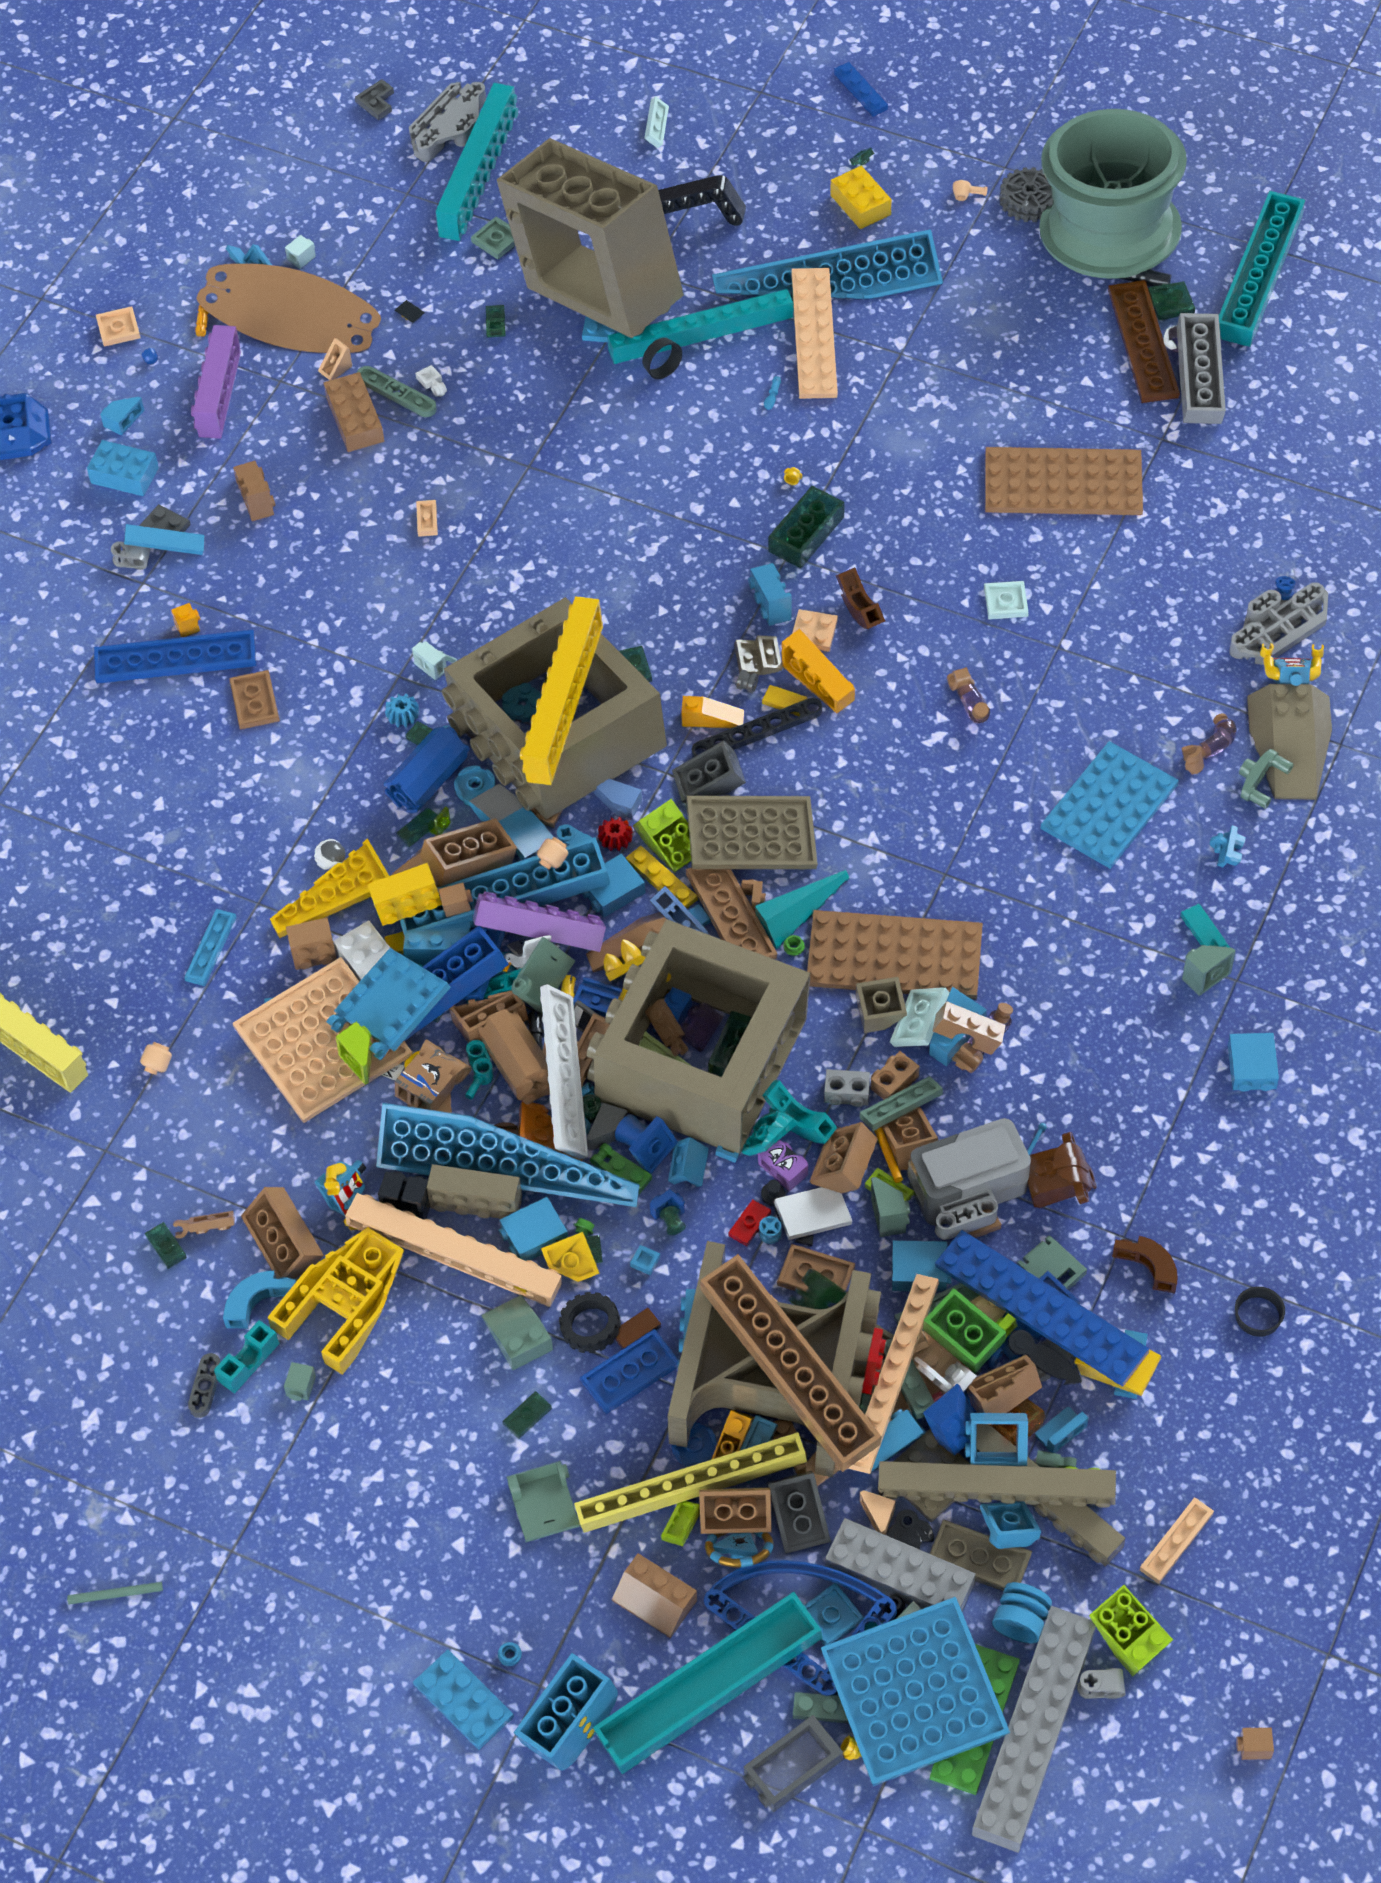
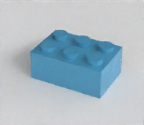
[87,440,159,496]

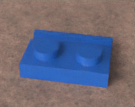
[573,977,622,1017]

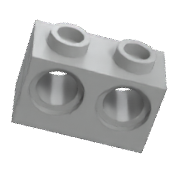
[824,1069,870,1107]

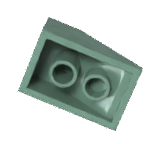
[481,1295,553,1371]

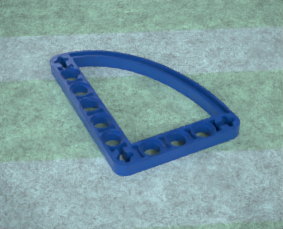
[704,1560,897,1696]

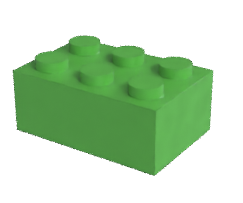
[923,1288,1006,1373]

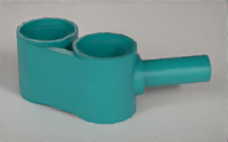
[465,1040,494,1100]

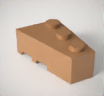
[449,990,528,1043]

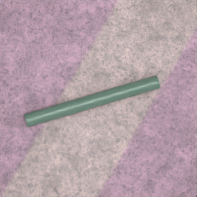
[67,1582,163,1605]

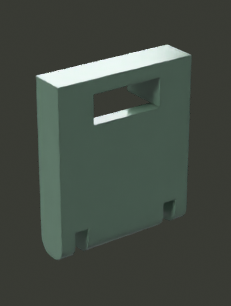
[1016,1235,1087,1290]

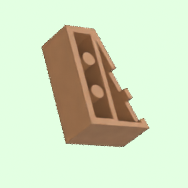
[233,461,276,521]
[966,1355,1042,1425]

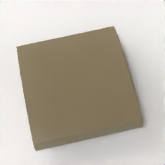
[734,635,783,675]

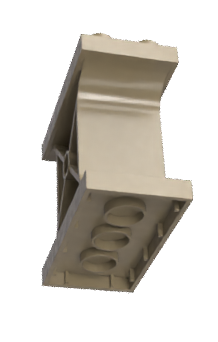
[668,1241,881,1477]

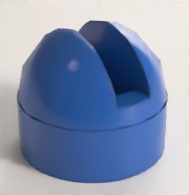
[142,348,158,365]

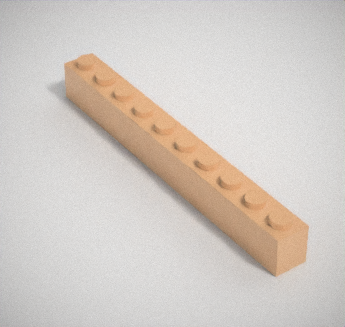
[346,1193,562,1307]

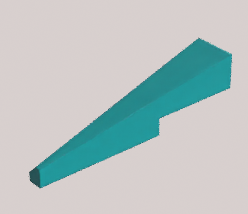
[755,870,849,949]

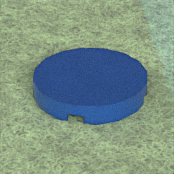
[671,1422,717,1467]

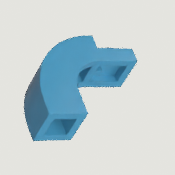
[223,1271,296,1329]

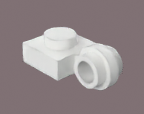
[415,365,447,397]

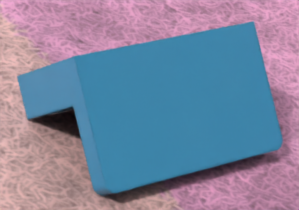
[668,1137,709,1187]
[1035,1407,1088,1453]

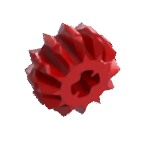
[598,816,633,852]

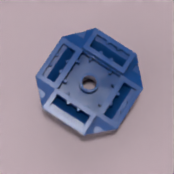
[0,393,52,460]

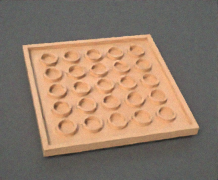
[233,957,413,1123]

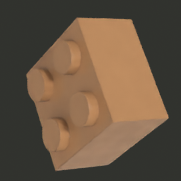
[286,918,337,970]

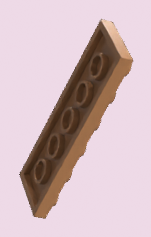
[686,868,777,959]

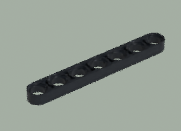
[691,697,822,758]

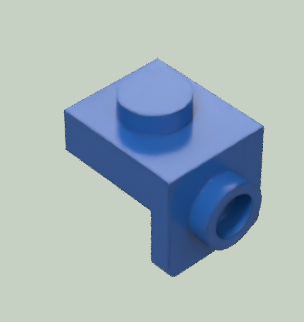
[650,1189,685,1220]

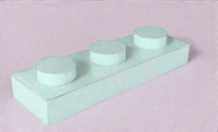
[644,96,669,148]

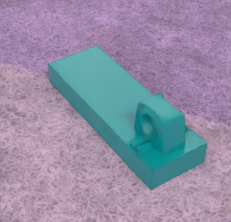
[1180,904,1231,948]

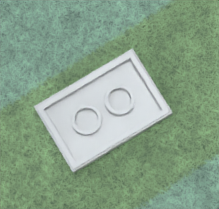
[774,1187,852,1240]

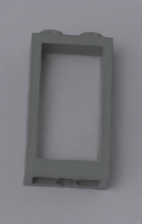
[743,1715,843,1812]

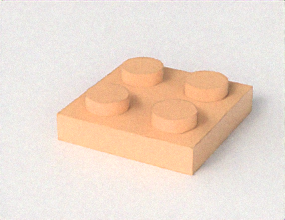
[96,306,141,347]
[792,609,838,652]

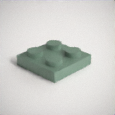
[471,216,515,259]

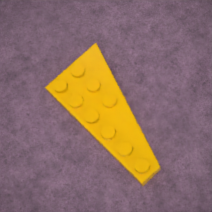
[270,838,389,938]

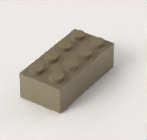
[427,1164,523,1219]

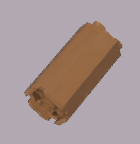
[478,1009,550,1104]

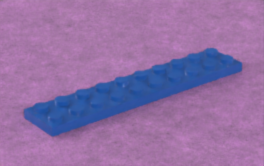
[935,1230,1149,1387]

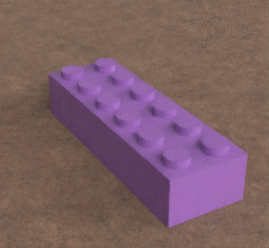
[191,325,241,439]
[473,892,606,952]

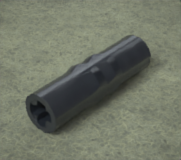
[1119,269,1171,290]

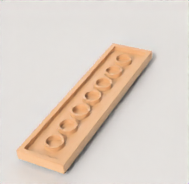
[791,268,838,399]

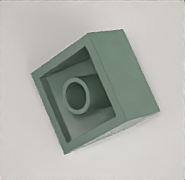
[1182,945,1236,996]
[871,1177,910,1237]

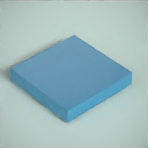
[804,1583,864,1646]

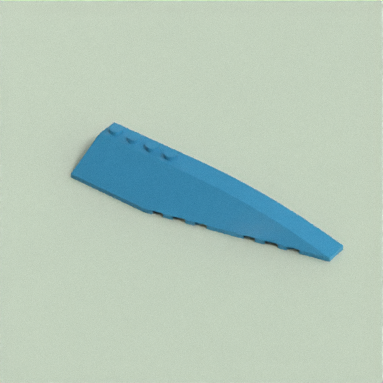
[712,229,943,299]
[376,1103,640,1207]

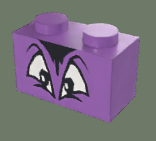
[758,1140,808,1192]

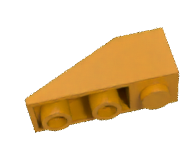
[711,1410,755,1460]

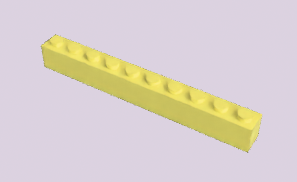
[574,1432,807,1533]

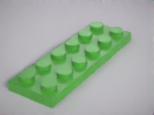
[930,1644,1020,1795]

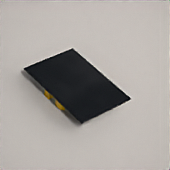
[394,300,425,323]

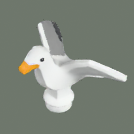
[503,935,560,972]

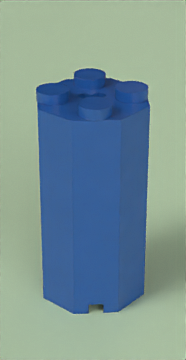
[383,726,470,814]

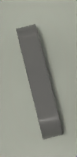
[188,1353,221,1418]

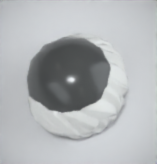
[314,839,346,870]

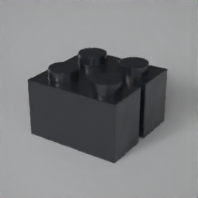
[378,1171,430,1220]

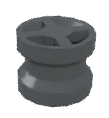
[736,670,759,693]

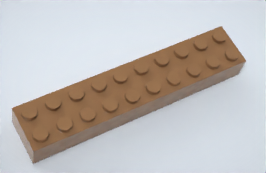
[700,1254,882,1472]

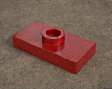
[728,1199,771,1247]

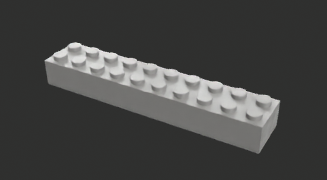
[972,1606,1096,1853]

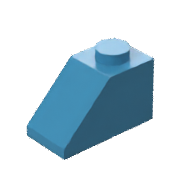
[100,396,145,436]

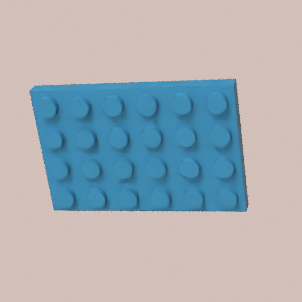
[1040,741,1179,869]

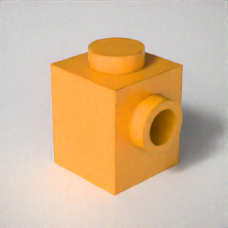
[171,603,201,637]

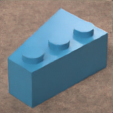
[748,563,792,626]
[403,921,471,966]
[929,987,987,1067]
[867,1409,926,1474]

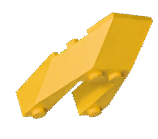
[267,1227,404,1375]

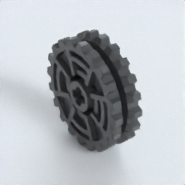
[999,167,1054,223]

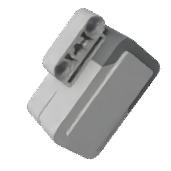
[907,1118,1031,1240]

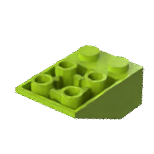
[633,799,691,872]
[1089,1585,1173,1676]

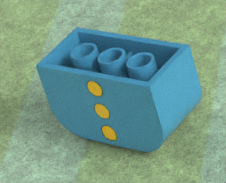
[513,1653,618,1771]

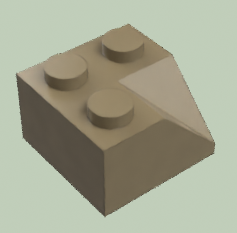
[856,977,907,1033]

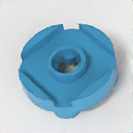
[502,683,541,722]
[454,766,496,806]

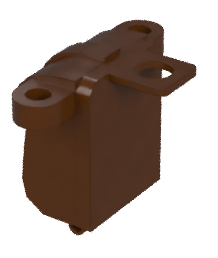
[1028,1131,1097,1208]

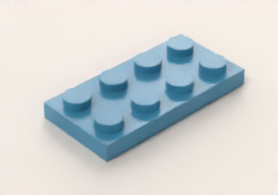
[413,1649,514,1750]

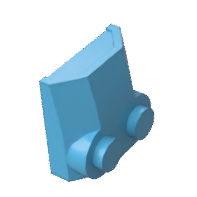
[980,1501,1041,1549]

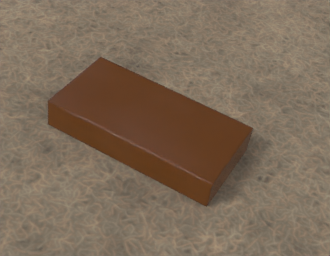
[614,1307,661,1349]

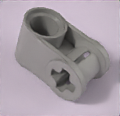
[111,541,151,570]
[1077,1668,1126,1699]

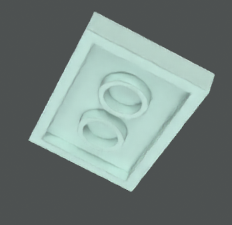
[890,988,950,1047]

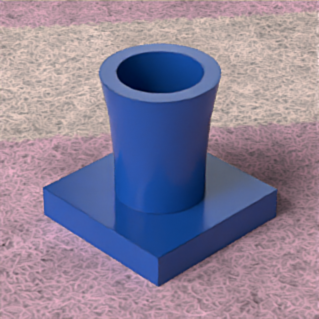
[615,1115,678,1174]

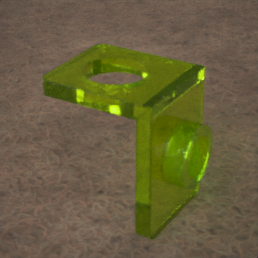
[420,806,451,836]

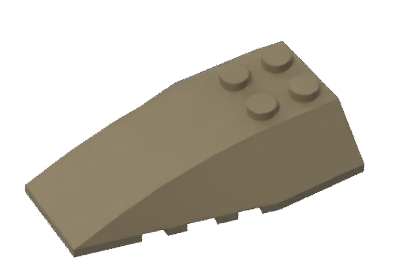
[1247,684,1332,800]

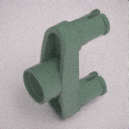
[1239,749,1294,809]

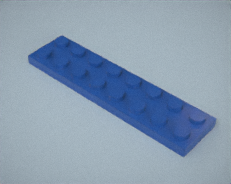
[94,630,257,684]

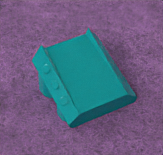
[741,1111,797,1156]

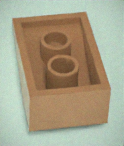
[882,1107,938,1170]

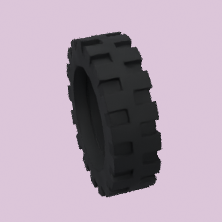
[559,1292,621,1353]

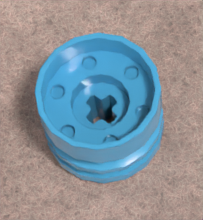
[992,1582,1052,1644]

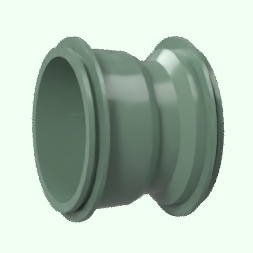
[1039,109,1187,279]

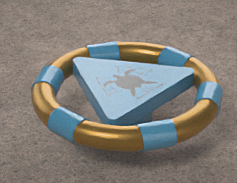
[705,1532,774,1568]

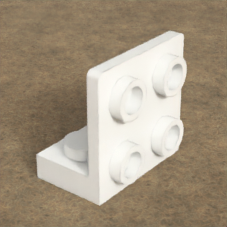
[914,1356,976,1393]

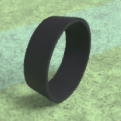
[642,338,682,379]
[1235,1286,1285,1337]

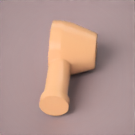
[953,180,987,201]

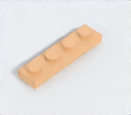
[1140,1497,1214,1584]

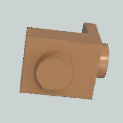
[741,879,766,912]

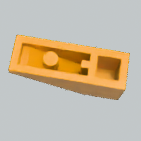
[681,696,744,728]

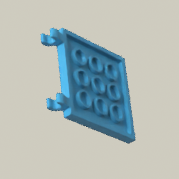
[326,948,451,1060]

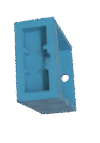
[965,1413,1028,1466]

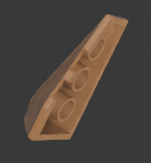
[586,912,666,973]

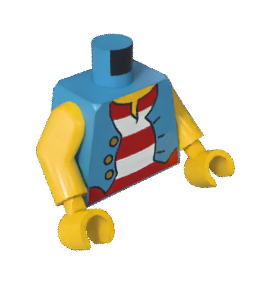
[1260,643,1324,686]
[315,1160,366,1230]

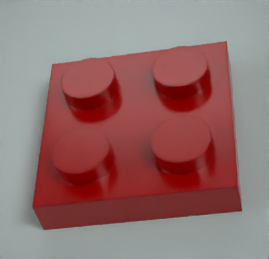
[862,1328,886,1394]

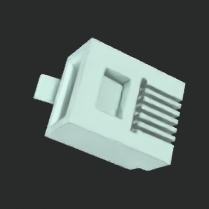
[412,641,457,680]

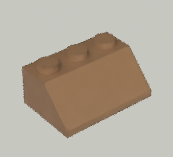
[809,1122,878,1193]
[699,1488,771,1534]
[612,1553,697,1638]

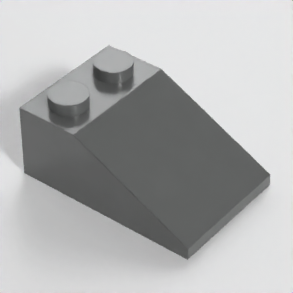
[672,741,746,803]
[766,1471,831,1553]

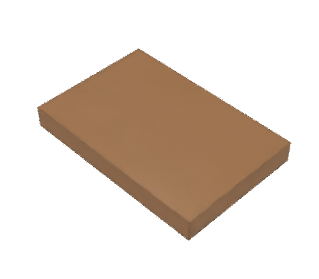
[229,670,280,730]
[777,1244,855,1304]

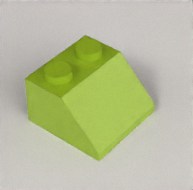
[336,1021,372,1085]

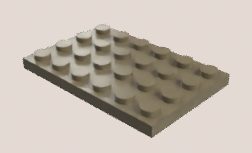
[686,796,818,869]

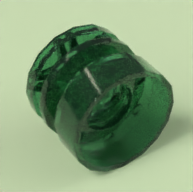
[788,1267,847,1310]

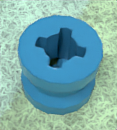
[759,1216,781,1244]

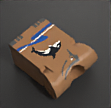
[395,1039,471,1111]

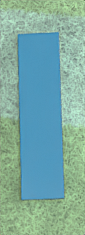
[124,524,204,555]
[184,909,237,986]

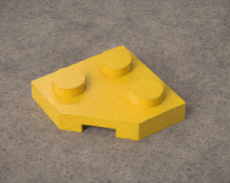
[541,1232,600,1282]

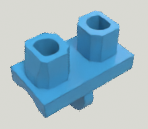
[1210,825,1246,868]

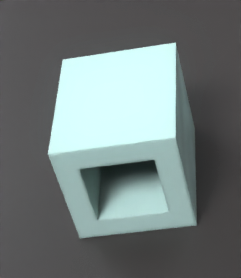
[285,235,316,269]

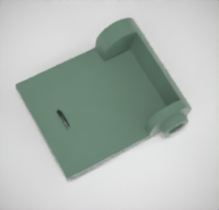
[512,937,575,1015]
[506,1461,580,1542]

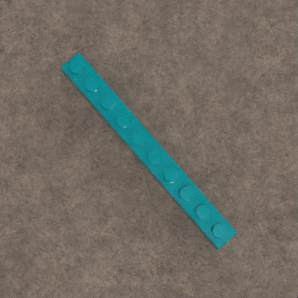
[607,289,793,364]

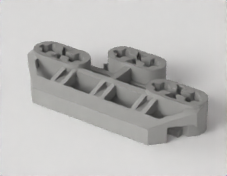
[409,82,486,162]
[1229,583,1328,665]

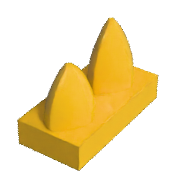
[604,939,646,981]

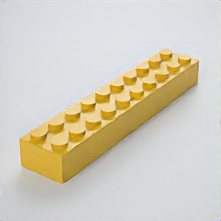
[520,596,603,785]

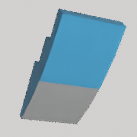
[468,783,553,860]

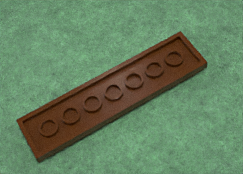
[1108,280,1180,403]

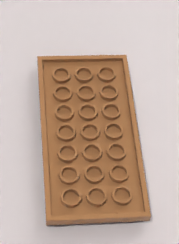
[985,447,1143,515]
[807,910,983,1000]

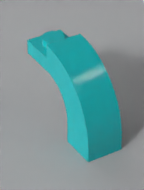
[762,1080,837,1144]

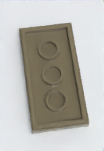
[930,1519,1032,1591]

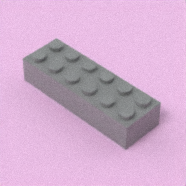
[1177,313,1226,424]
[825,1518,976,1611]

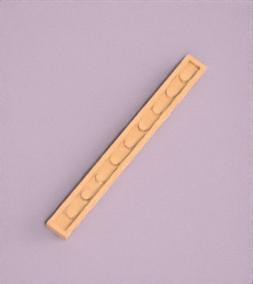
[848,1274,939,1474]

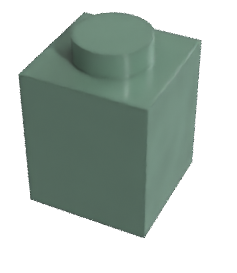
[284,1362,316,1401]

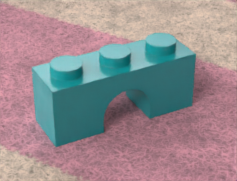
[214,1320,280,1394]

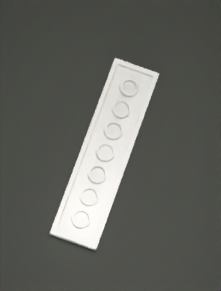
[540,984,588,1159]

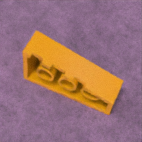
[782,628,855,713]

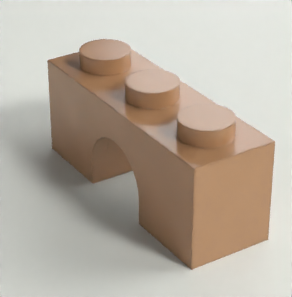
[933,1001,1006,1055]

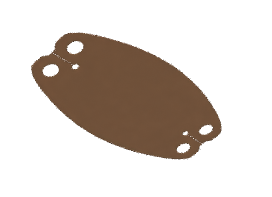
[197,264,381,353]

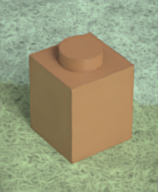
[439,883,473,917]
[1236,1727,1274,1760]

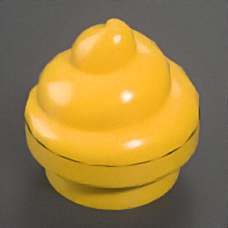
[840,1735,862,1760]

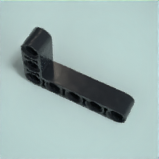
[658,175,746,226]

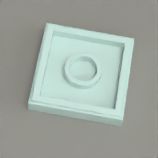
[984,581,1028,619]

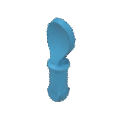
[764,376,781,410]

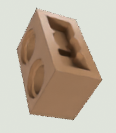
[870,1051,920,1100]

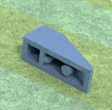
[593,779,642,819]
[649,886,709,934]

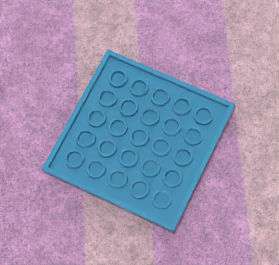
[821,1597,1010,1786]

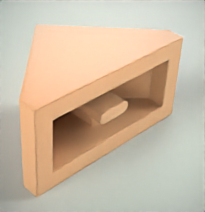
[318,338,352,380]
[859,1490,895,1535]

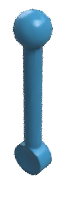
[1027,1123,1047,1155]

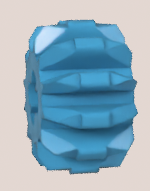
[385,693,419,727]

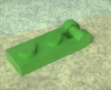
[590,1143,652,1194]

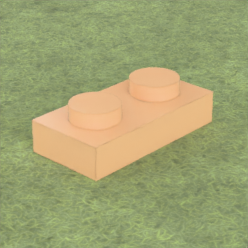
[416,500,438,537]

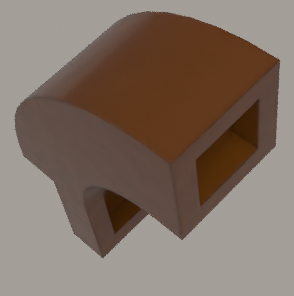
[835,567,885,629]
[1112,1236,1178,1294]

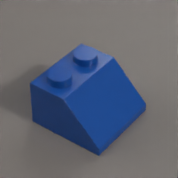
[923,1384,973,1456]

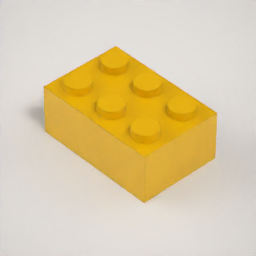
[830,165,892,229]
[367,863,442,926]

